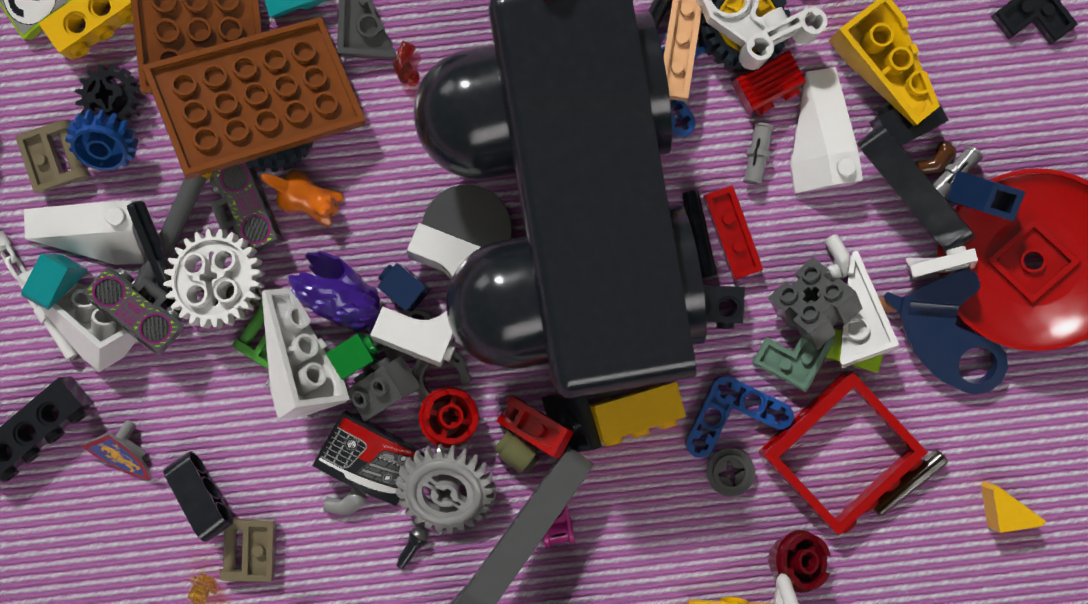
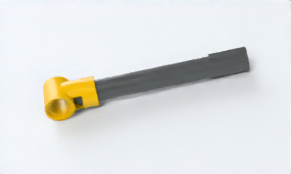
[133,173,212,304]

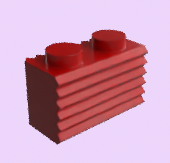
[732,50,806,116]

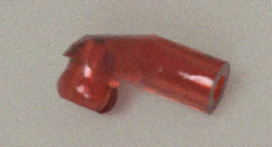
[393,41,420,87]

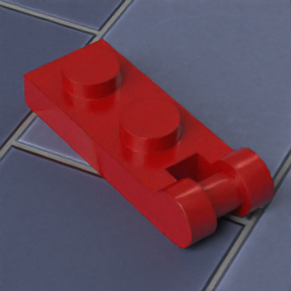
[496,394,574,459]

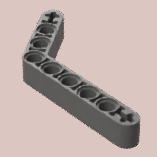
[449,445,593,604]

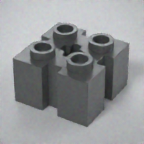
[768,257,863,350]

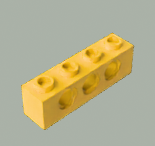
[38,0,133,60]

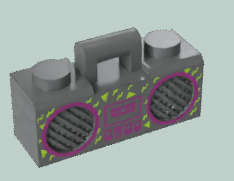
[210,162,284,252]
[83,266,184,357]

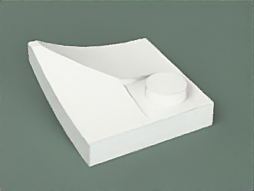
[906,246,978,278]

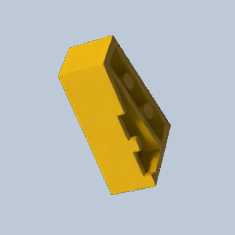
[589,382,686,446]

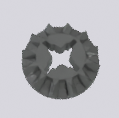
[707,448,755,497]

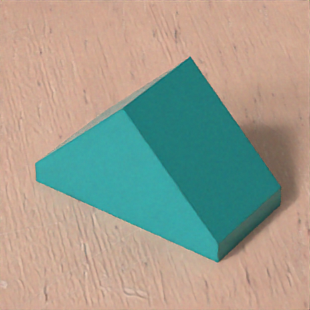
[21,254,87,310]

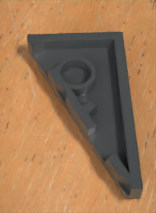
[337,0,396,60]

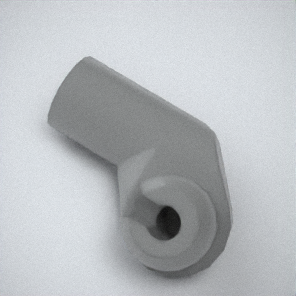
[323,487,366,515]

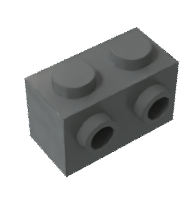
[347,356,421,422]

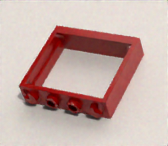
[758,370,928,536]

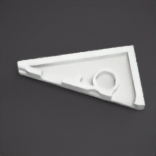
[840,250,899,368]

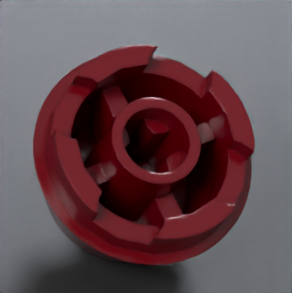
[768,530,831,593]

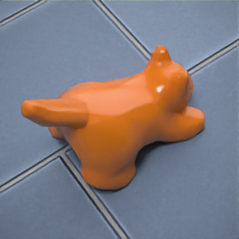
[261,170,344,227]

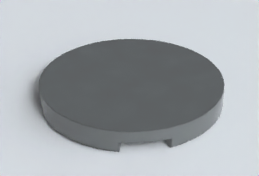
[422,185,512,247]

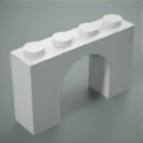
[370,223,481,367]

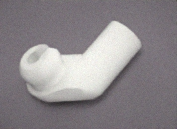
[824,234,850,281]

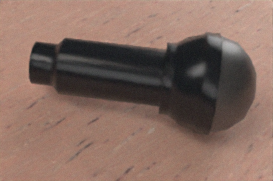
[396,526,429,569]

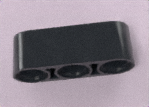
[163,451,233,542]

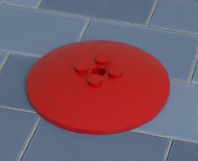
[937,168,1088,351]

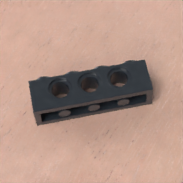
[0,376,94,483]

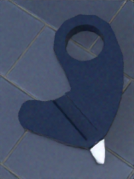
[883,268,1008,395]

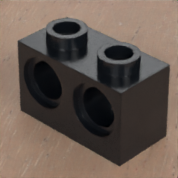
[703,285,745,329]

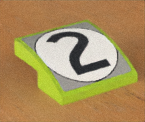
[0,0,71,40]

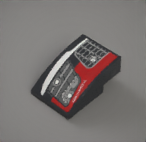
[312,410,425,506]

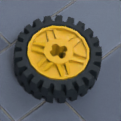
[699,0,791,71]

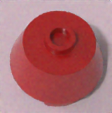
[419,387,479,448]

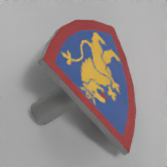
[81,420,152,481]

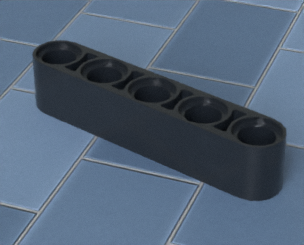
[856,123,976,251]

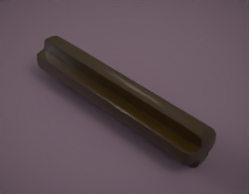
[873,450,948,517]

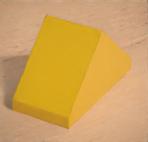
[981,481,1046,533]

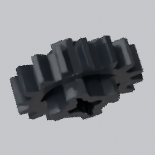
[75,64,145,126]

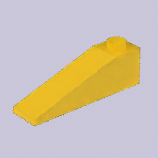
[828,0,940,126]

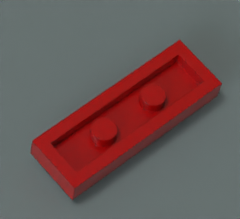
[703,185,763,280]

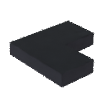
[991,0,1078,45]

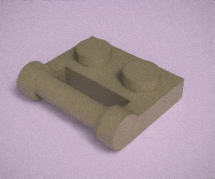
[15,120,90,194]
[219,517,276,582]

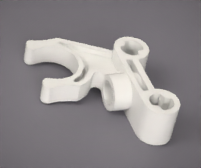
[696,0,827,70]

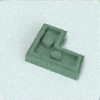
[752,336,835,393]

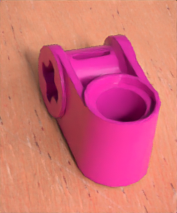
[543,504,575,549]

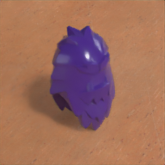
[288,251,381,333]

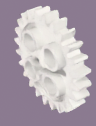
[163,229,265,329]

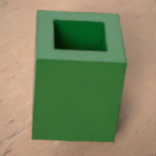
[325,333,378,380]

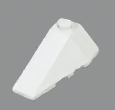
[790,67,863,194]
[24,201,147,265]
[18,269,137,372]
[262,289,350,420]

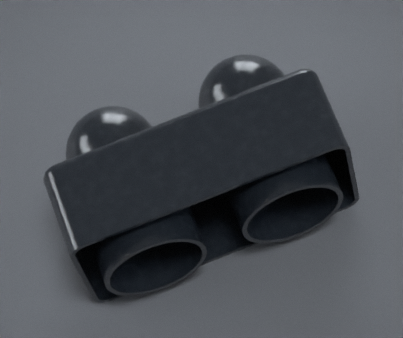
[413,0,707,398]

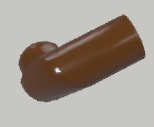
[915,141,956,175]

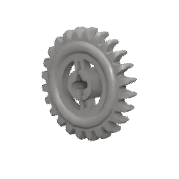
[395,443,496,533]

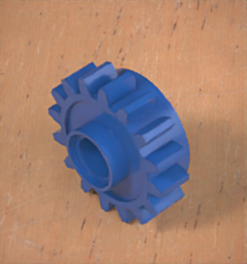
[65,109,139,171]

